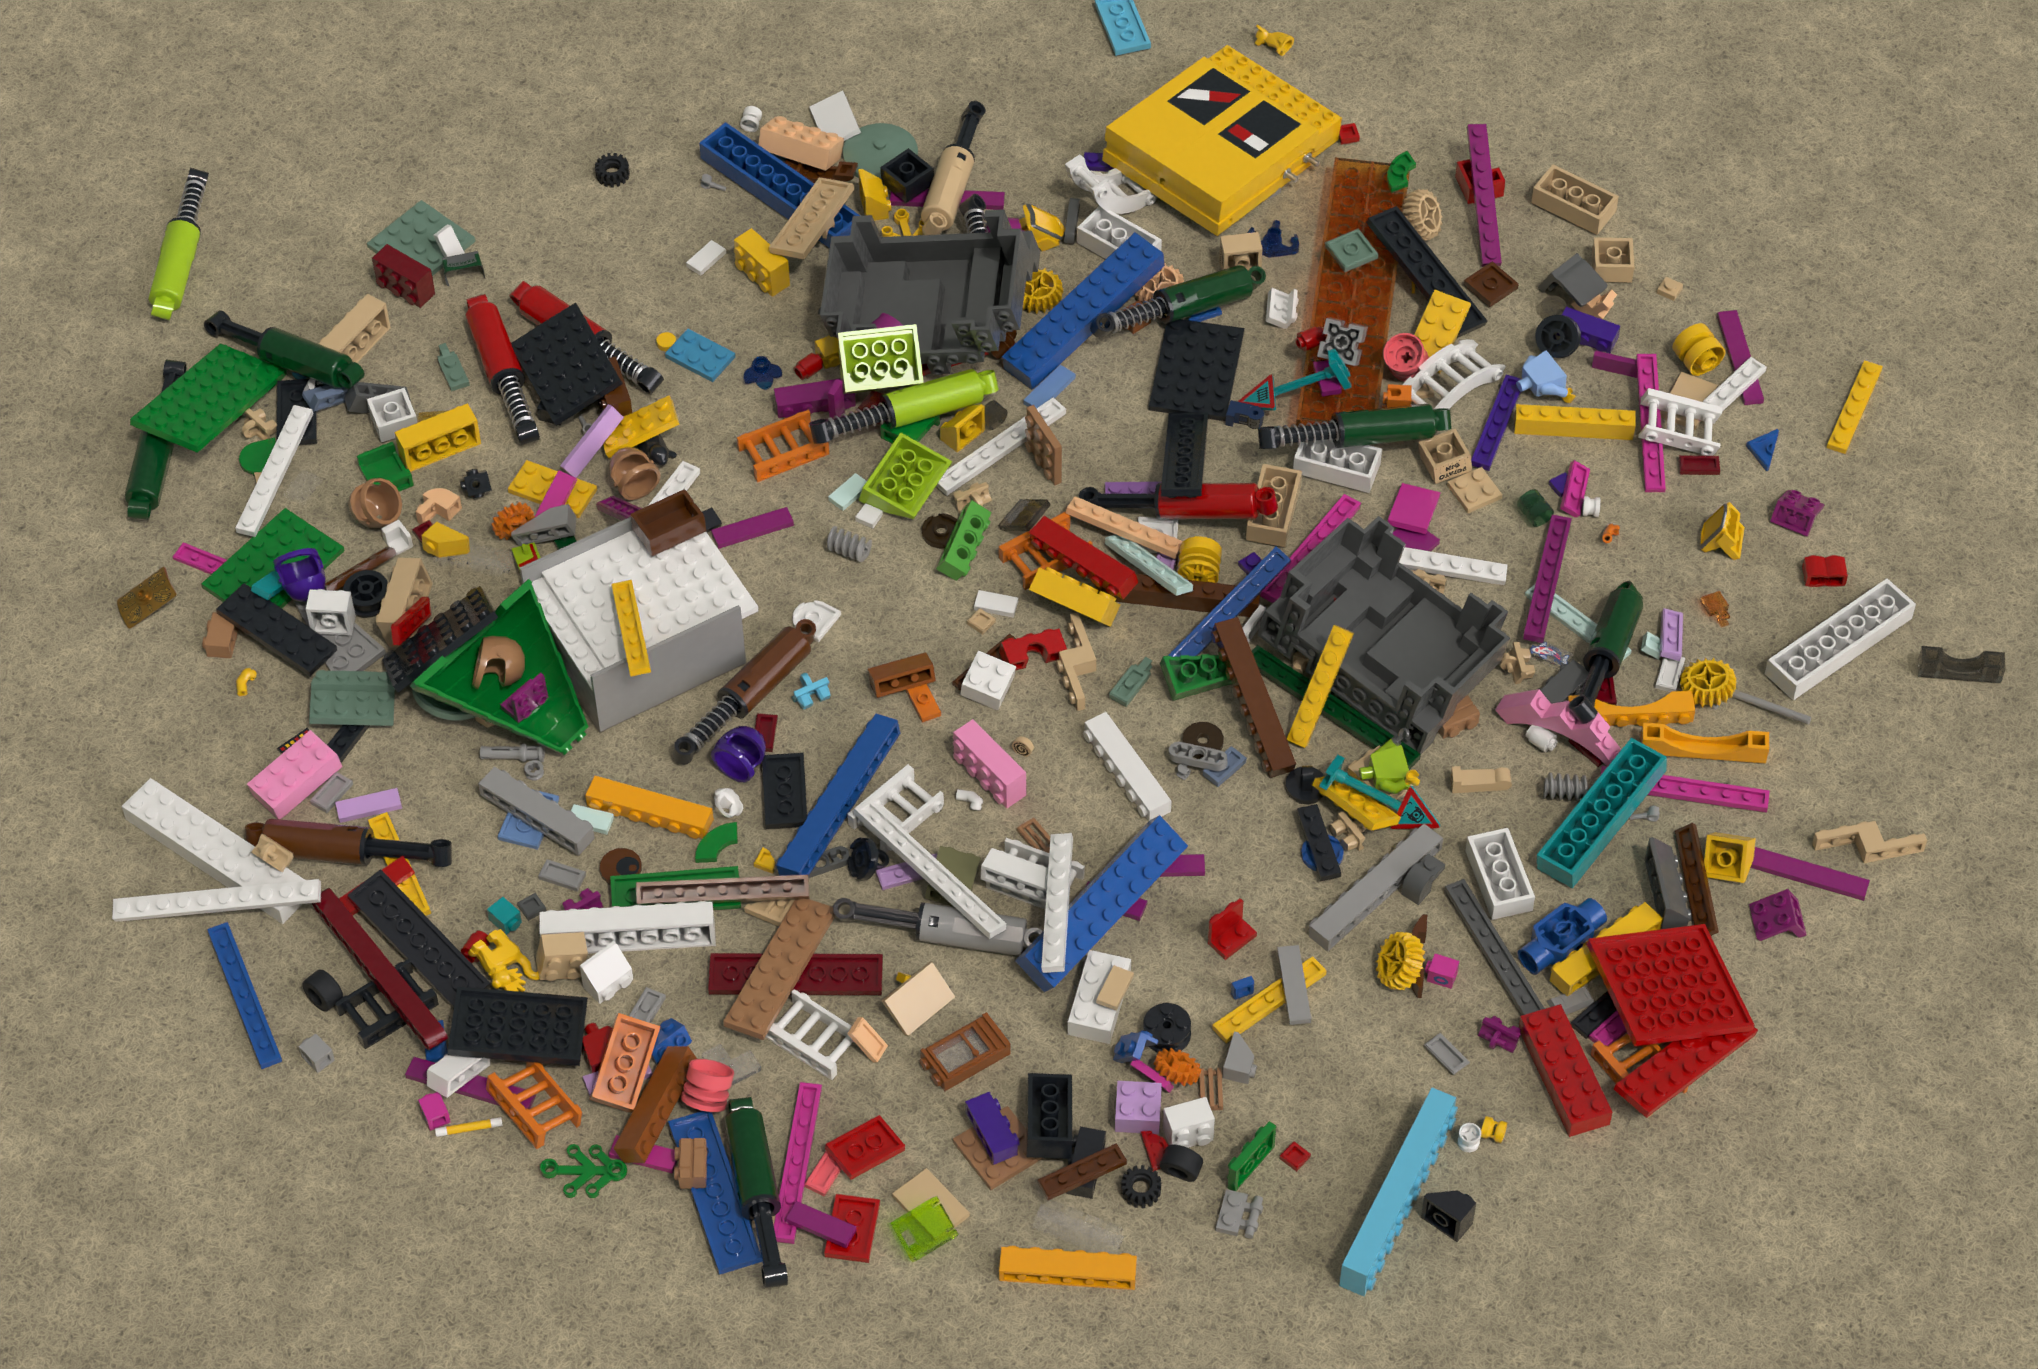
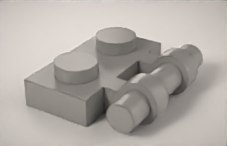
[1216,1189,1263,1239]

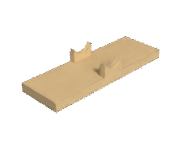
[769,177,854,260]

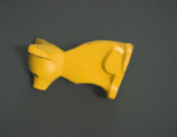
[1255,24,1294,56]

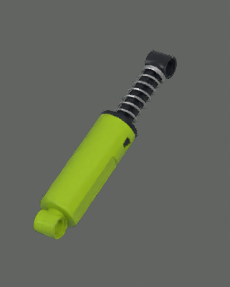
[148,167,209,321]
[809,369,999,444]

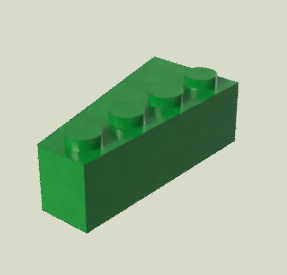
[1160,654,1232,701]

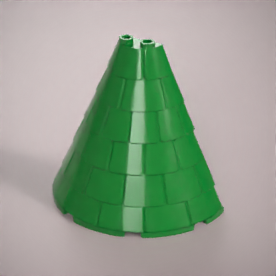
[410,579,589,756]

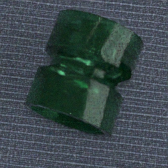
[1517,489,1554,527]

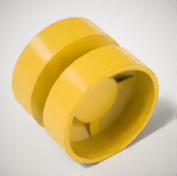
[1672,323,1726,376]

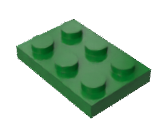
[1227,1121,1276,1191]

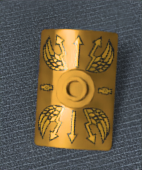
[117,567,177,629]

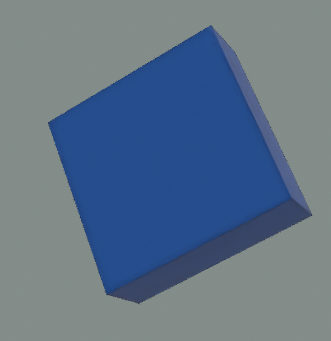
[1231,976,1254,1000]

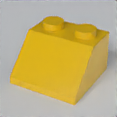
[858,169,892,221]
[940,404,985,453]
[1704,832,1756,883]

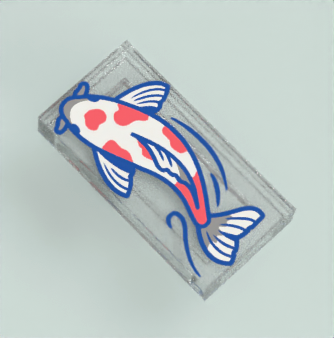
[1529,641,1574,670]

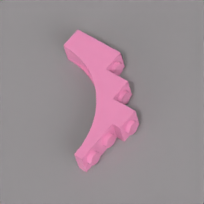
[1495,689,1622,767]

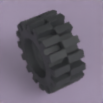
[595,153,630,188]
[1121,1165,1161,1208]

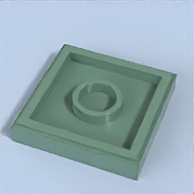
[1325,229,1378,272]

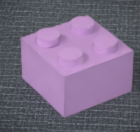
[1115,1081,1162,1134]

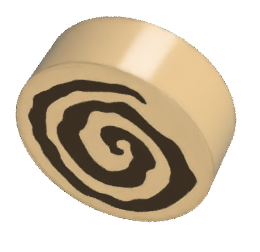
[1012,736,1034,757]

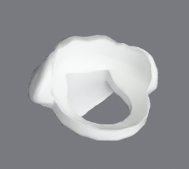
[714,788,743,818]

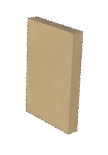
[1660,372,1718,430]
[882,962,955,1036]
[892,1168,970,1242]

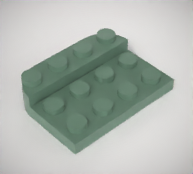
[309,670,395,726]

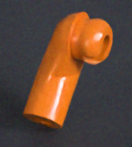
[1602,523,1620,543]

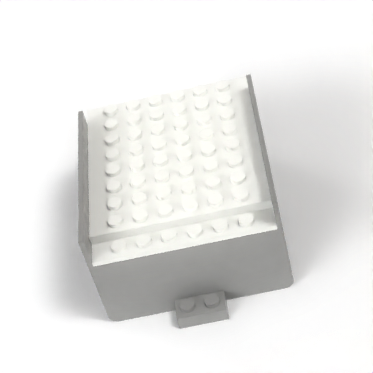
[520,517,758,733]

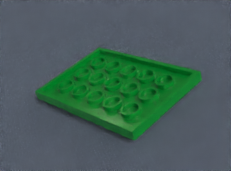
[201,508,345,608]

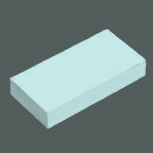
[828,473,867,511]
[571,804,614,834]

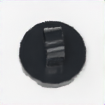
[1285,766,1325,805]
[847,837,889,880]

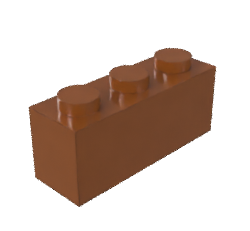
[867,652,936,698]

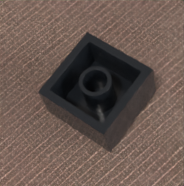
[880,148,934,203]

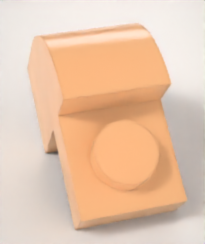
[1571,289,1617,319]
[415,488,462,524]

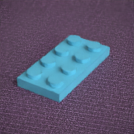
[1095,0,1151,56]

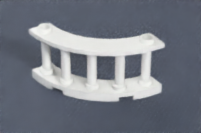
[1065,154,1157,214]
[1403,339,1506,409]

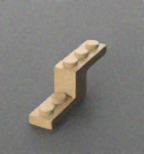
[1056,612,1097,711]
[1812,821,1927,863]

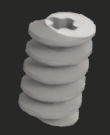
[827,526,872,562]
[1543,772,1588,801]

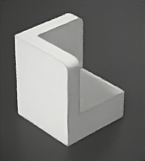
[381,520,413,555]

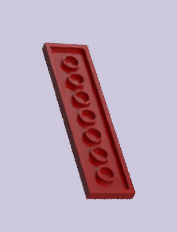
[1614,1027,1758,1118]

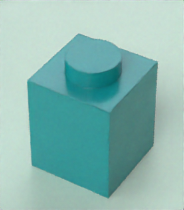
[487,897,522,935]

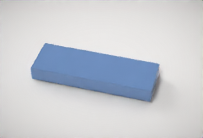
[1023,365,1076,409]

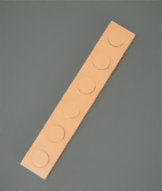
[1066,496,1183,559]

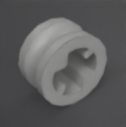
[524,760,544,781]

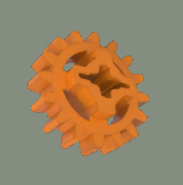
[491,502,535,540]
[1153,1048,1202,1086]

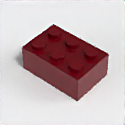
[372,244,435,308]

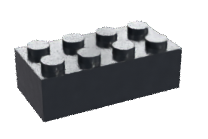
[1026,1073,1073,1159]

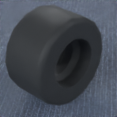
[302,969,343,1012]
[1159,1144,1203,1182]

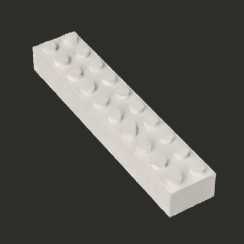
[122,778,305,924]

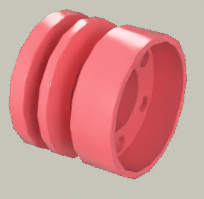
[1384,333,1429,382]
[681,1059,734,1112]

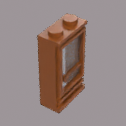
[919,1012,1011,1092]

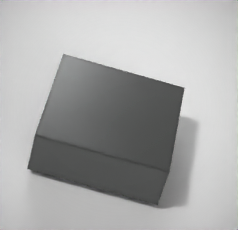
[517,893,547,921]

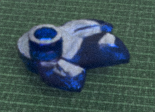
[744,356,782,390]

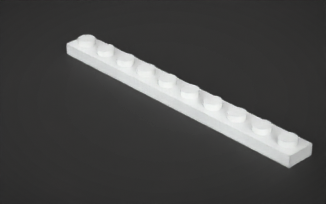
[854,800,1006,939]
[112,879,321,922]

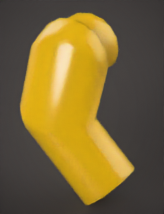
[236,668,257,696]

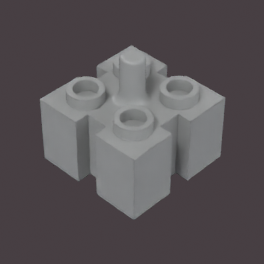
[1317,317,1368,366]

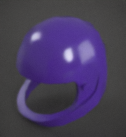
[273,548,326,602]
[711,726,766,783]

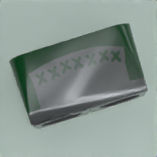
[442,251,485,286]

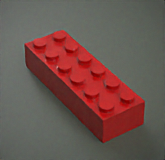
[1518,1004,1613,1137]

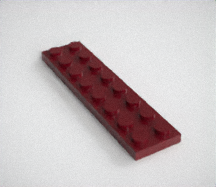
[708,953,883,995]

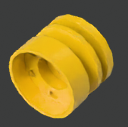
[1177,536,1222,583]

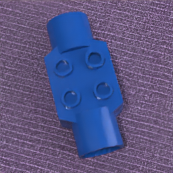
[1517,898,1607,975]

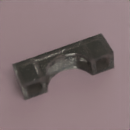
[1918,646,2006,684]

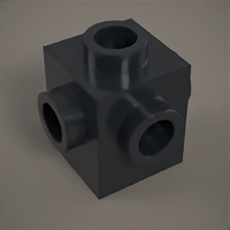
[460,468,492,499]

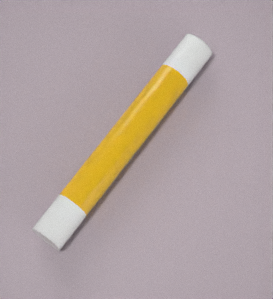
[435,1117,503,1137]

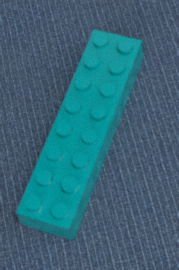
[1537,738,1667,889]

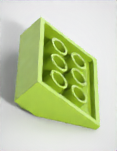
[838,324,924,394]
[859,433,952,519]

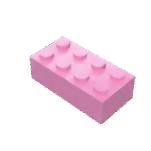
[953,719,1026,808]
[247,730,342,819]

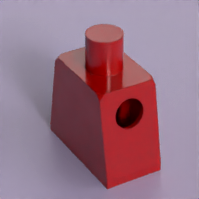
[582,1022,612,1073]

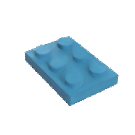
[665,329,735,382]

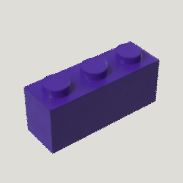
[1556,307,1621,354]
[965,1092,1020,1165]

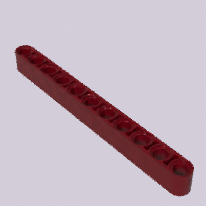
[312,888,448,1050]

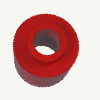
[1295,326,1326,351]
[794,353,823,380]
[461,930,490,963]

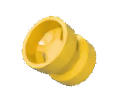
[1481,1116,1508,1143]

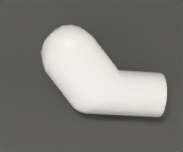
[956,789,983,810]

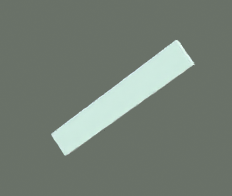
[1105,534,1193,596]
[1525,583,1632,660]

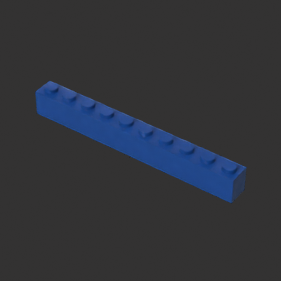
[776,713,901,876]

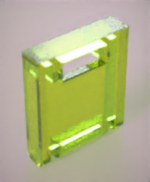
[890,1196,959,1262]

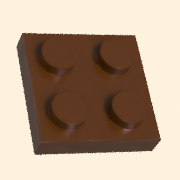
[1464,261,1519,307]

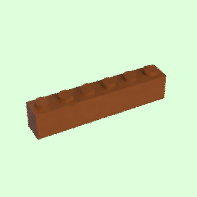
[613,1046,697,1163]

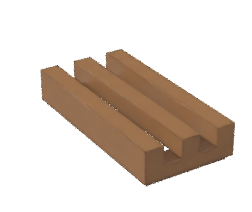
[1017,818,1050,853]
[1199,1068,1223,1110]

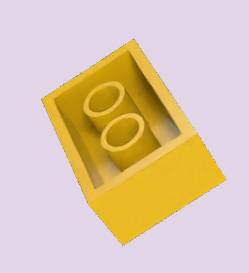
[734,228,790,297]

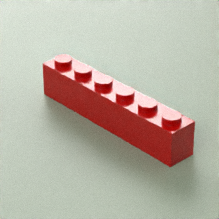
[1029,516,1138,599]

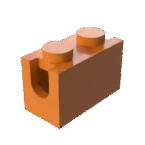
[1382,384,1412,408]

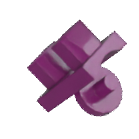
[562,888,603,910]
[1478,1016,1521,1053]

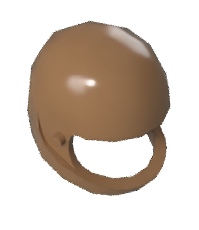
[609,447,661,500]
[348,478,402,528]
[472,636,525,690]

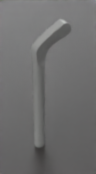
[1710,690,1811,725]

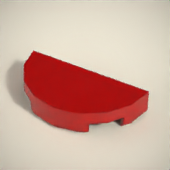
[1141,1131,1168,1171]

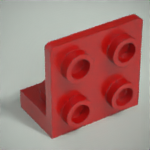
[1208,898,1257,960]

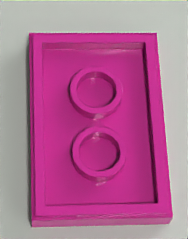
[1388,483,1441,534]

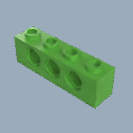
[936,500,992,581]

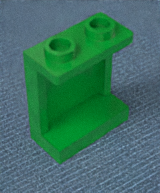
[880,415,940,444]
[357,442,414,492]

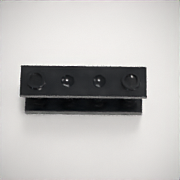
[335,959,439,1049]

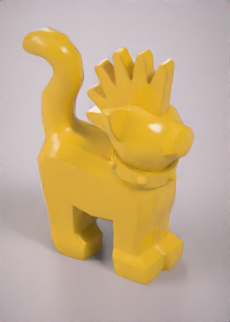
[468,929,539,992]

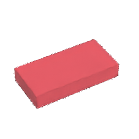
[805,1151,842,1196]

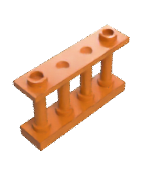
[737,410,829,482]
[999,511,1093,590]
[1591,1033,1689,1115]
[486,1062,582,1149]

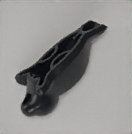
[637,434,677,466]

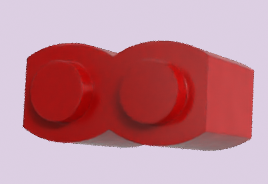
[1802,555,1848,587]

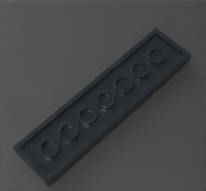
[1366,206,1488,338]
[1161,412,1208,498]
[347,869,491,1009]

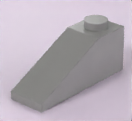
[511,504,576,546]

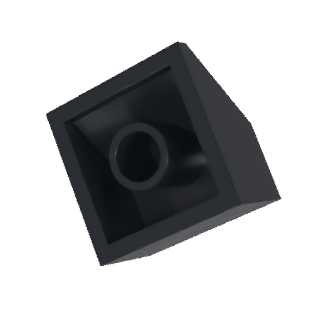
[1421,1190,1476,1242]

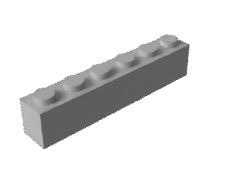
[478,767,595,856]

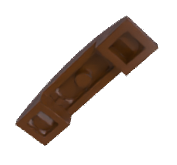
[784,158,858,183]
[1411,914,1427,998]

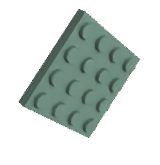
[367,200,476,276]

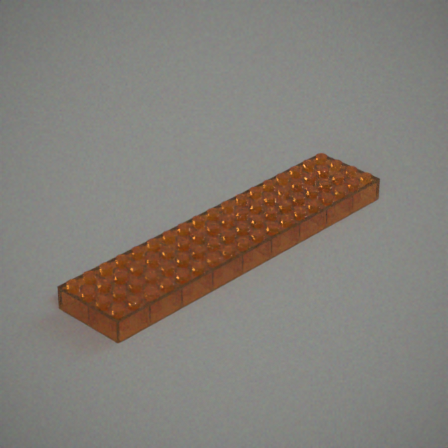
[1296,157,1410,427]

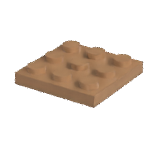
[1025,405,1062,486]
[953,1106,1043,1191]

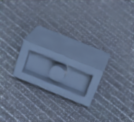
[302,385,348,412]

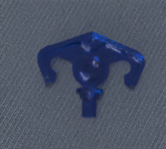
[1247,220,1299,258]

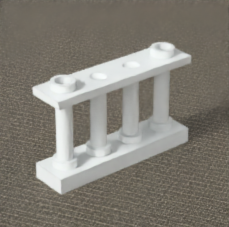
[1638,388,1722,456]
[848,764,944,852]
[986,838,1085,909]
[765,989,855,1080]

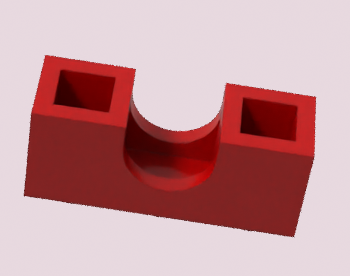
[999,629,1067,671]

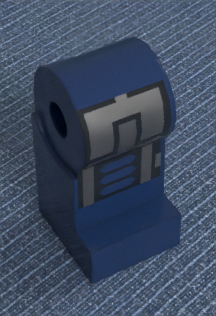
[1225,400,1264,429]

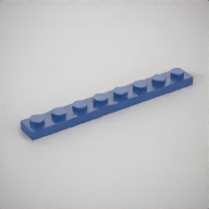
[1168,546,1291,657]
[207,922,282,1069]

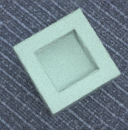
[1641,631,1661,659]

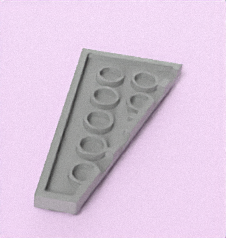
[293,600,386,671]

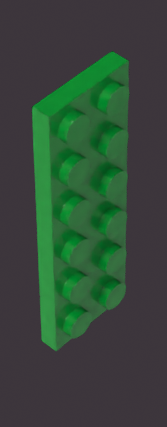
[610,866,741,910]

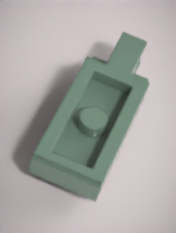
[437,343,470,392]
[1109,657,1152,707]

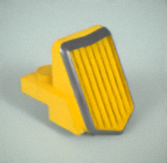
[1019,204,1065,251]
[1700,502,1745,560]

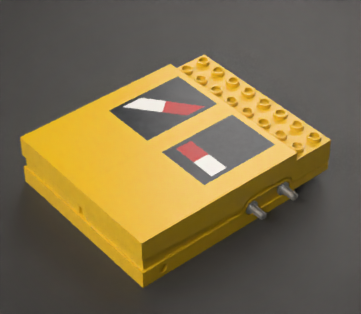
[1102,45,1342,236]

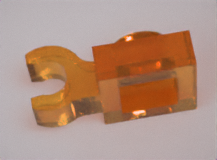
[1701,591,1730,628]

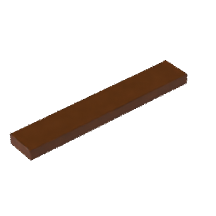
[1675,822,1719,936]

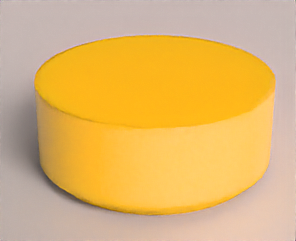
[656,332,676,351]

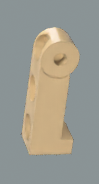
[1450,766,1512,793]

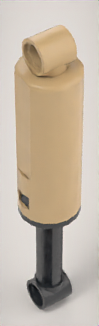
[921,101,986,235]

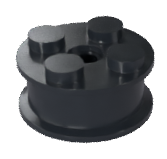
[1535,315,1581,358]
[343,570,388,617]
[1143,1002,1191,1053]

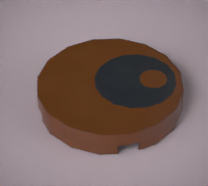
[600,848,642,885]

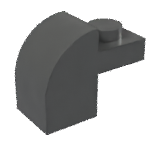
[1401,853,1445,905]

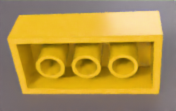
[394,403,481,472]
[1029,567,1121,627]

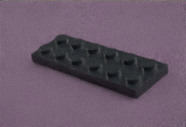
[216,583,337,676]

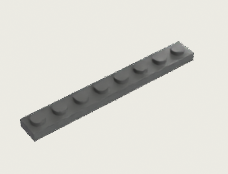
[1445,879,1545,1016]

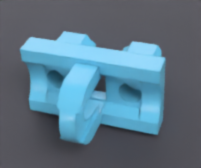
[791,673,831,710]

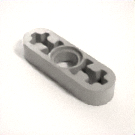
[1169,742,1228,771]

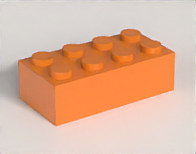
[589,1013,660,1113]

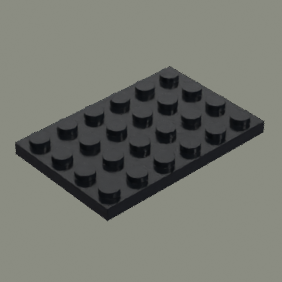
[511,302,623,426]
[1148,319,1245,421]
[382,586,498,692]
[448,987,588,1066]

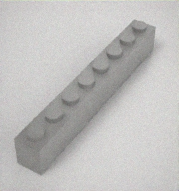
[1309,824,1443,952]

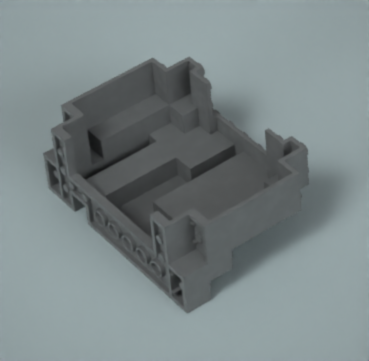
[820,210,1040,375]
[1257,516,1510,754]

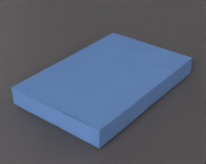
[498,789,559,850]

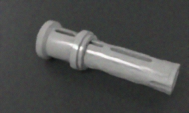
[480,744,545,762]

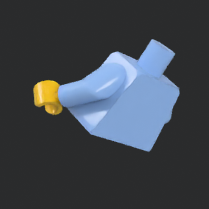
[1516,350,1576,403]

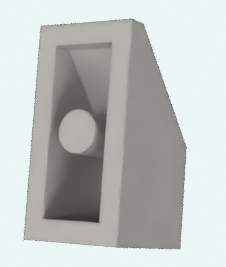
[1223,1031,1257,1084]

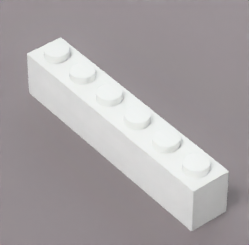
[1083,712,1171,821]

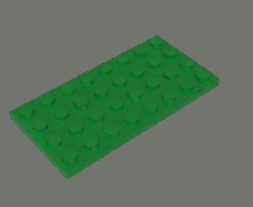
[130,343,286,453]

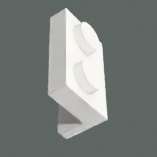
[1266,288,1299,329]

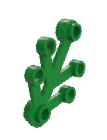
[540,1144,628,1198]

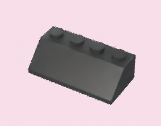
[1644,837,1691,929]

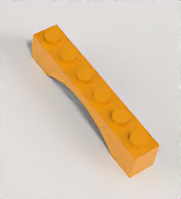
[1567,691,1695,727]
[1640,723,1769,763]

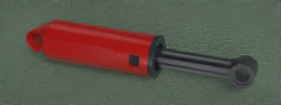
[1079,483,1278,519]

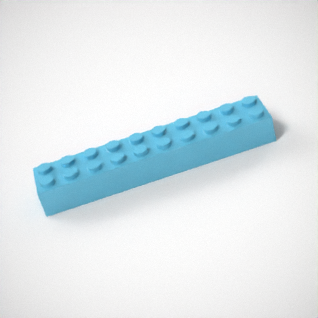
[1339,1088,1458,1296]

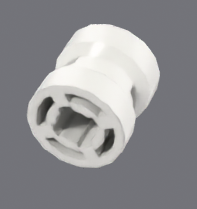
[740,106,762,132]
[1458,1123,1481,1153]

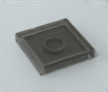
[998,499,1051,531]

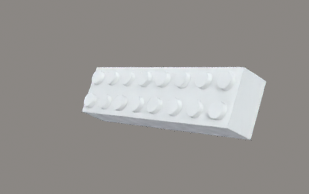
[1765,579,1916,700]
[540,901,716,954]

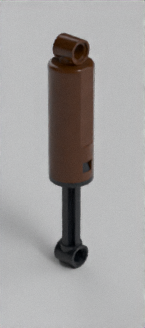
[245,819,452,867]

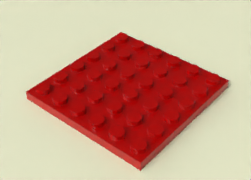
[1586,924,1755,1046]

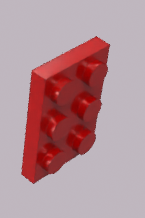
[825,1115,905,1180]
[824,1194,880,1263]

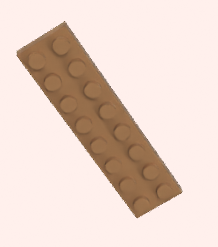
[723,899,836,1040]

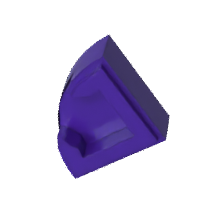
[1548,472,1567,498]

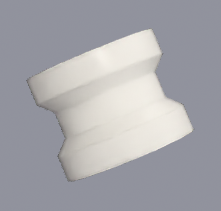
[1582,496,1601,517]

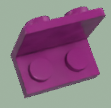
[1770,490,1825,536]
[500,673,548,723]
[1749,889,1807,941]

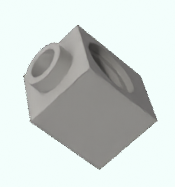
[299,1034,335,1073]

